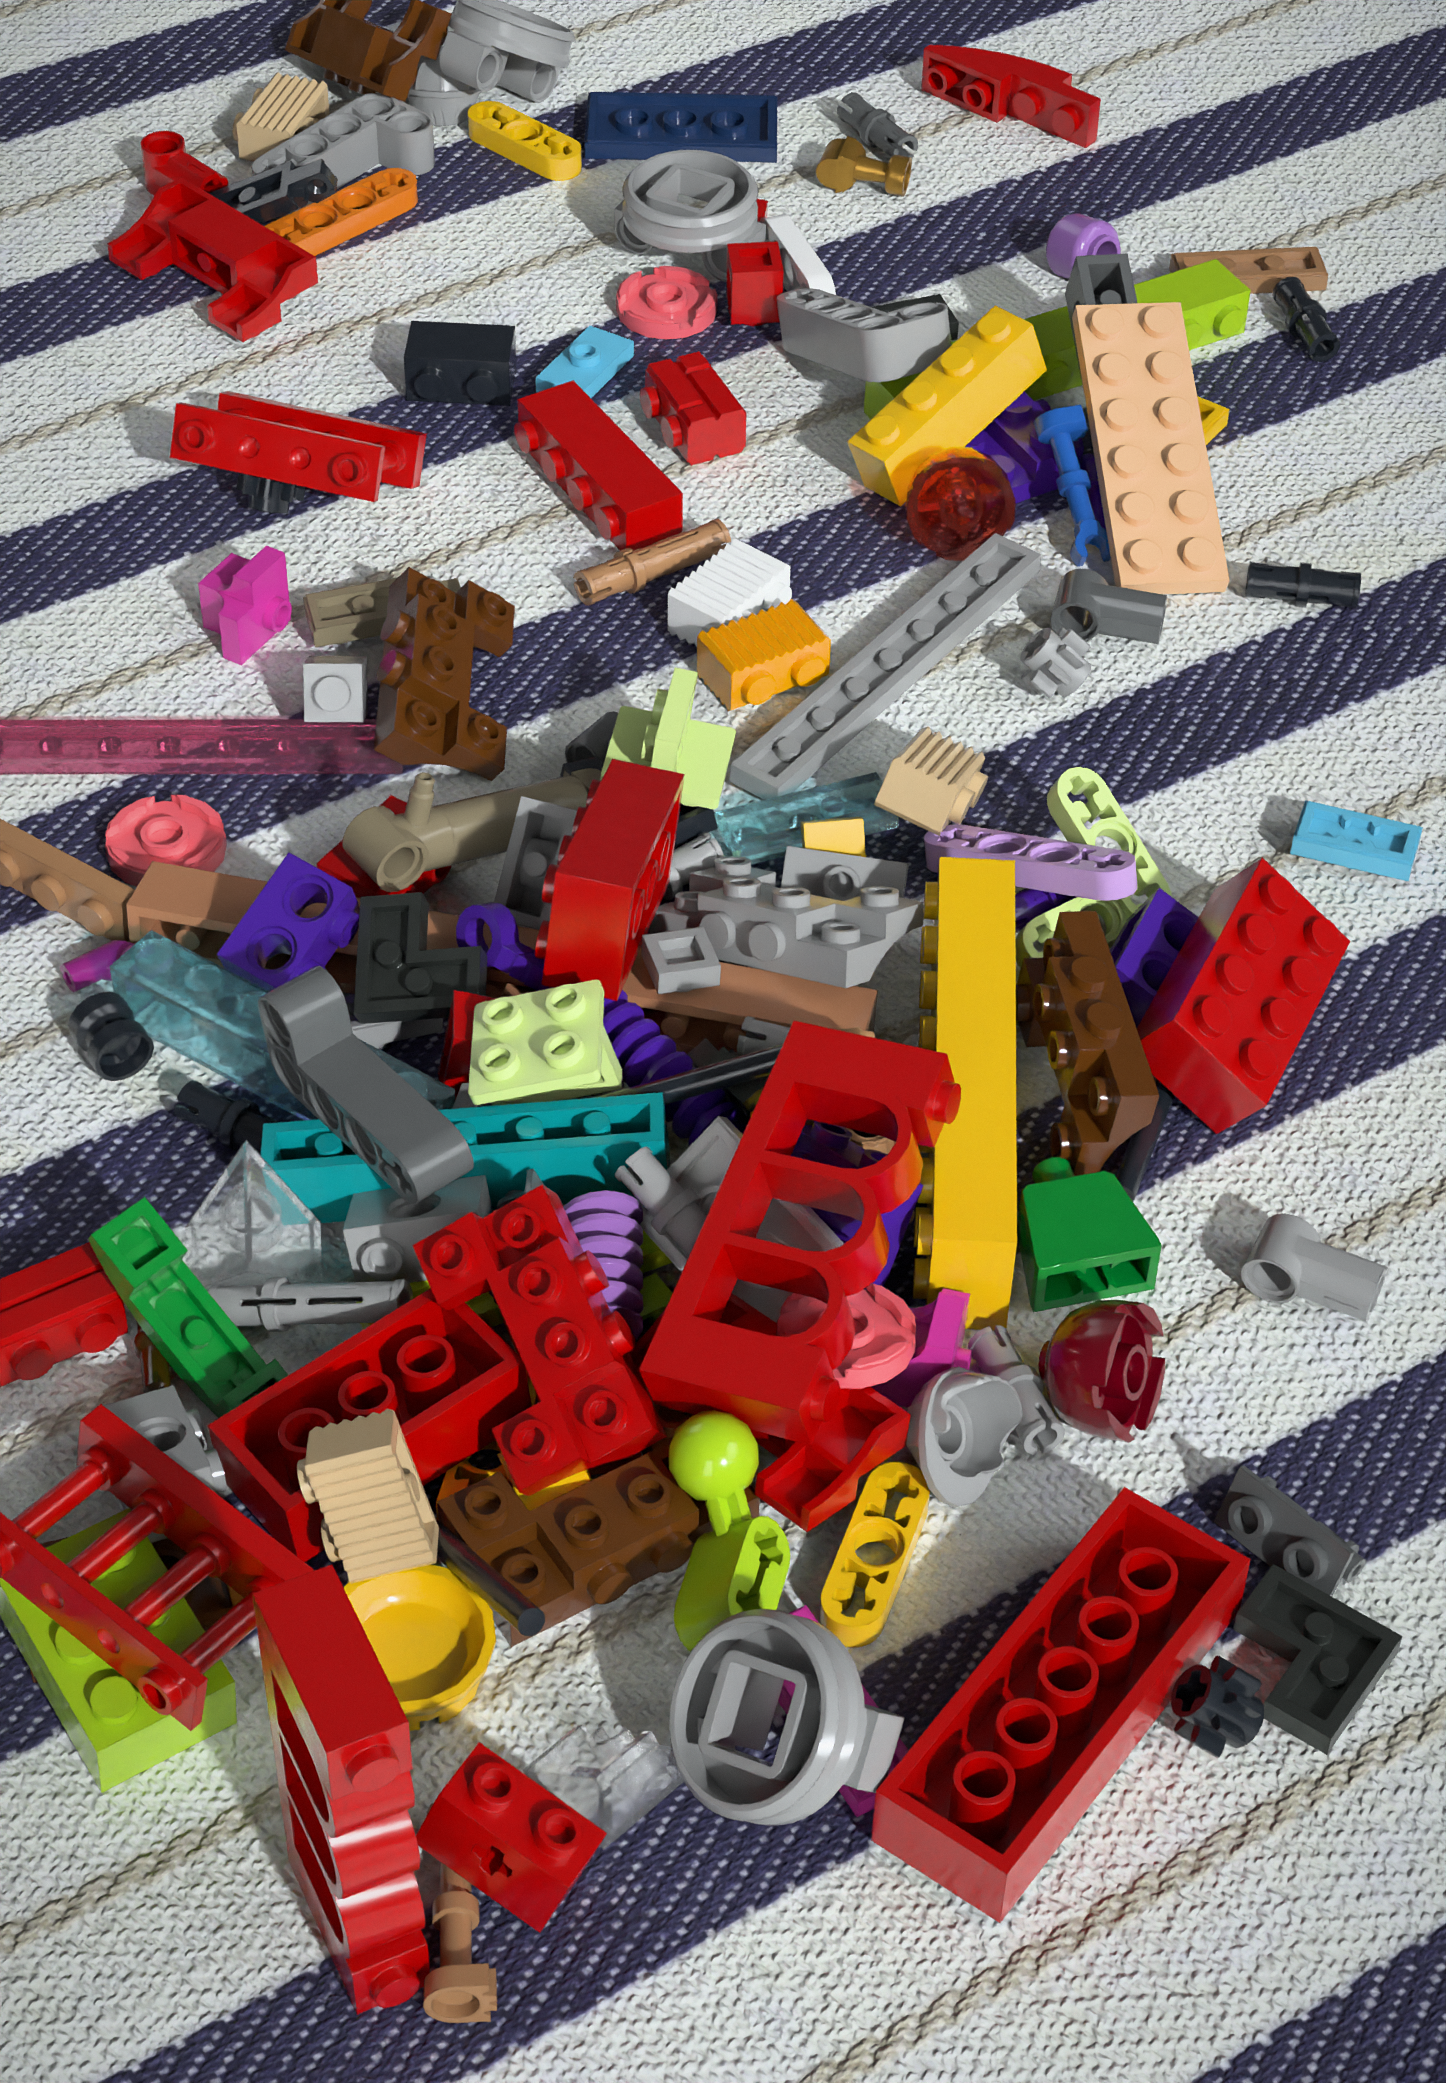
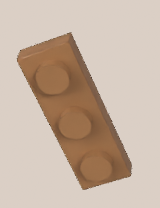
[0,819,135,942]

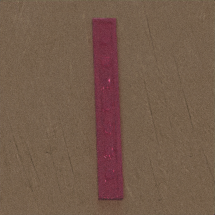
[0,719,403,774]

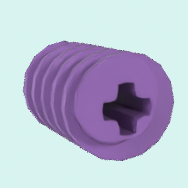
[564,1190,643,1340]

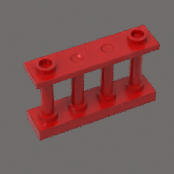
[170,391,427,502]
[0,1404,314,1731]

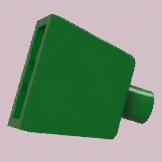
[1017,1157,1162,1312]

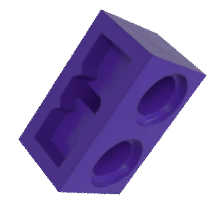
[217,852,360,996]
[1110,888,1199,1028]

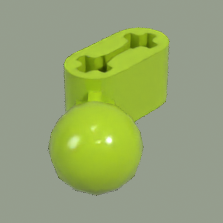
[669,1410,791,1652]

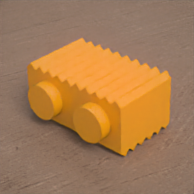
[697,599,831,711]

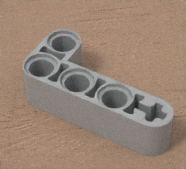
[252,93,435,220]
[777,288,952,382]

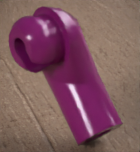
[60,940,156,992]

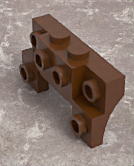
[285,0,452,102]
[374,567,515,781]
[1016,911,1159,1176]
[437,1398,760,1647]

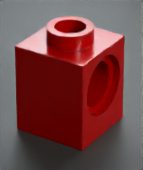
[726,241,784,326]

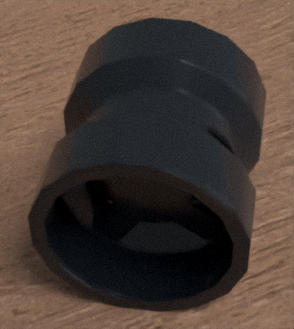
[68,991,154,1081]

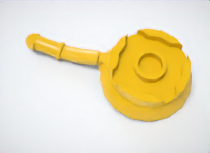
[344,1564,496,1731]

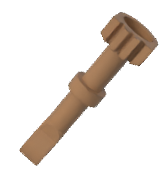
[423,1803,497,2023]

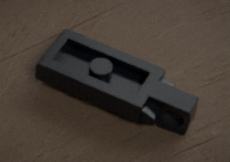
[210,159,338,223]

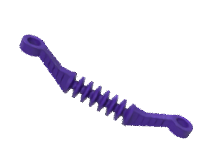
[456,902,746,1147]

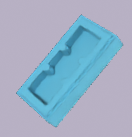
[536,326,634,398]
[1290,800,1423,881]

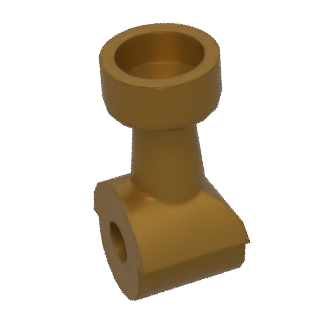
[816,136,912,197]

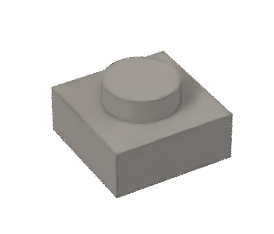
[641,927,721,994]

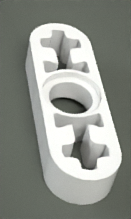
[760,214,836,295]

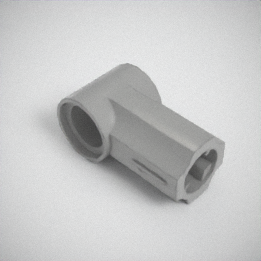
[1241,1213,1388,1322]

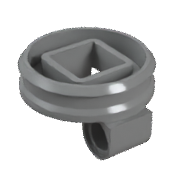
[440,0,576,103]
[614,150,766,282]
[669,1609,904,1826]

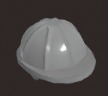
[408,46,483,126]
[906,1367,1023,1507]

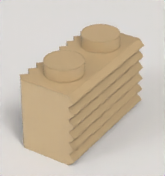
[232,72,330,162]
[874,726,988,836]
[297,1408,439,1584]

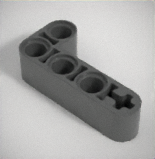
[258,966,474,1204]

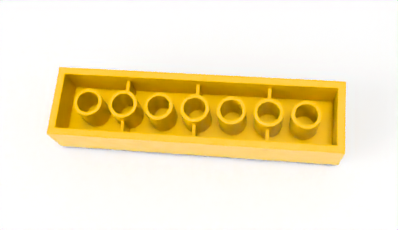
[913,857,1017,1331]

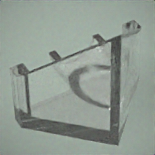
[185,1140,322,1291]
[523,1725,684,1850]

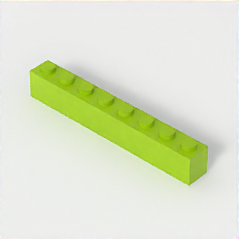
[864,259,1251,419]

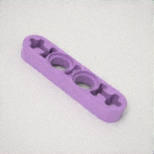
[924,824,1138,901]

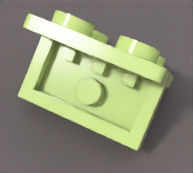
[600,667,736,809]
[468,979,622,1106]

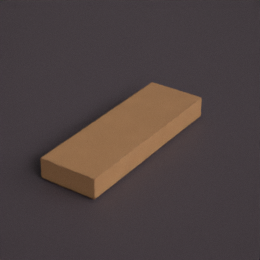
[1169,247,1328,294]

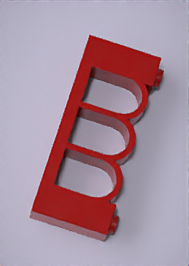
[639,1020,961,1446]
[252,1564,430,2015]

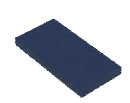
[585,92,777,163]

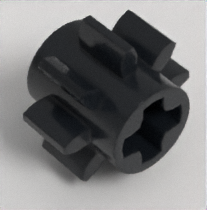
[236,473,306,513]
[1171,1656,1264,1758]

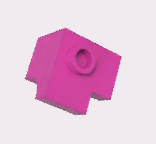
[198,545,292,666]
[870,1288,972,1408]

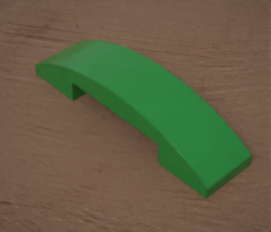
[88,1197,288,1418]

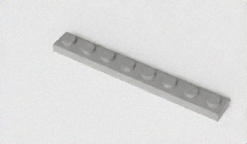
[730,533,1041,806]

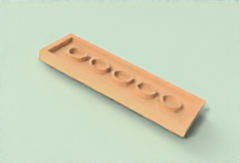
[1072,302,1230,594]

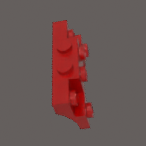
[107,177,318,342]
[412,1184,667,1497]
[629,1293,911,1532]

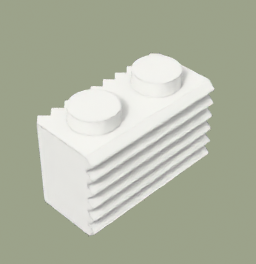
[668,538,792,647]

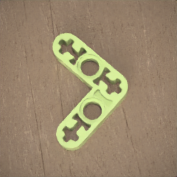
[1015,767,1171,968]

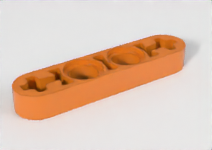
[265,168,418,256]

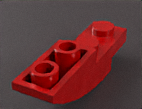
[921,45,1101,148]

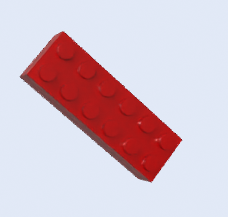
[871,1487,1251,1923]

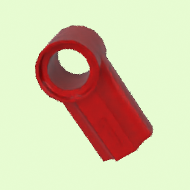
[140,131,228,195]

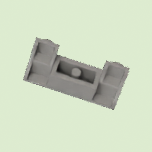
[650,856,924,988]

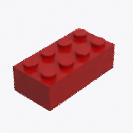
[535,759,685,1001]
[1137,857,1350,1134]
[207,1288,532,1562]

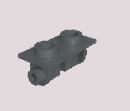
[1214,1465,1366,1596]

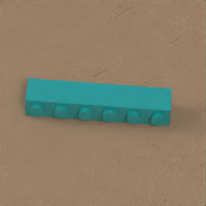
[259,1092,670,1227]

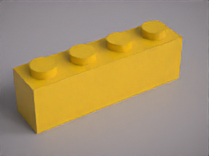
[847,305,1047,506]

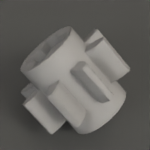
[1020,626,1091,698]

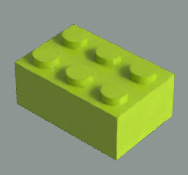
[0,1507,237,1793]

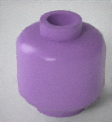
[1046,213,1121,279]

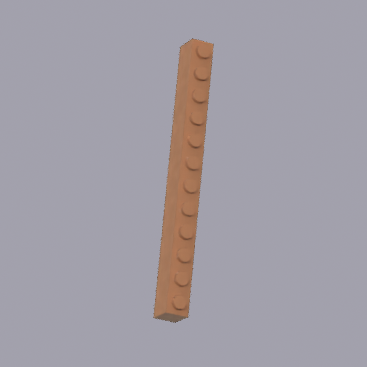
[126,861,878,1054]

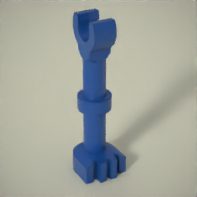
[1033,405,1111,567]

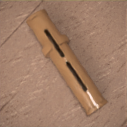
[573,519,731,606]

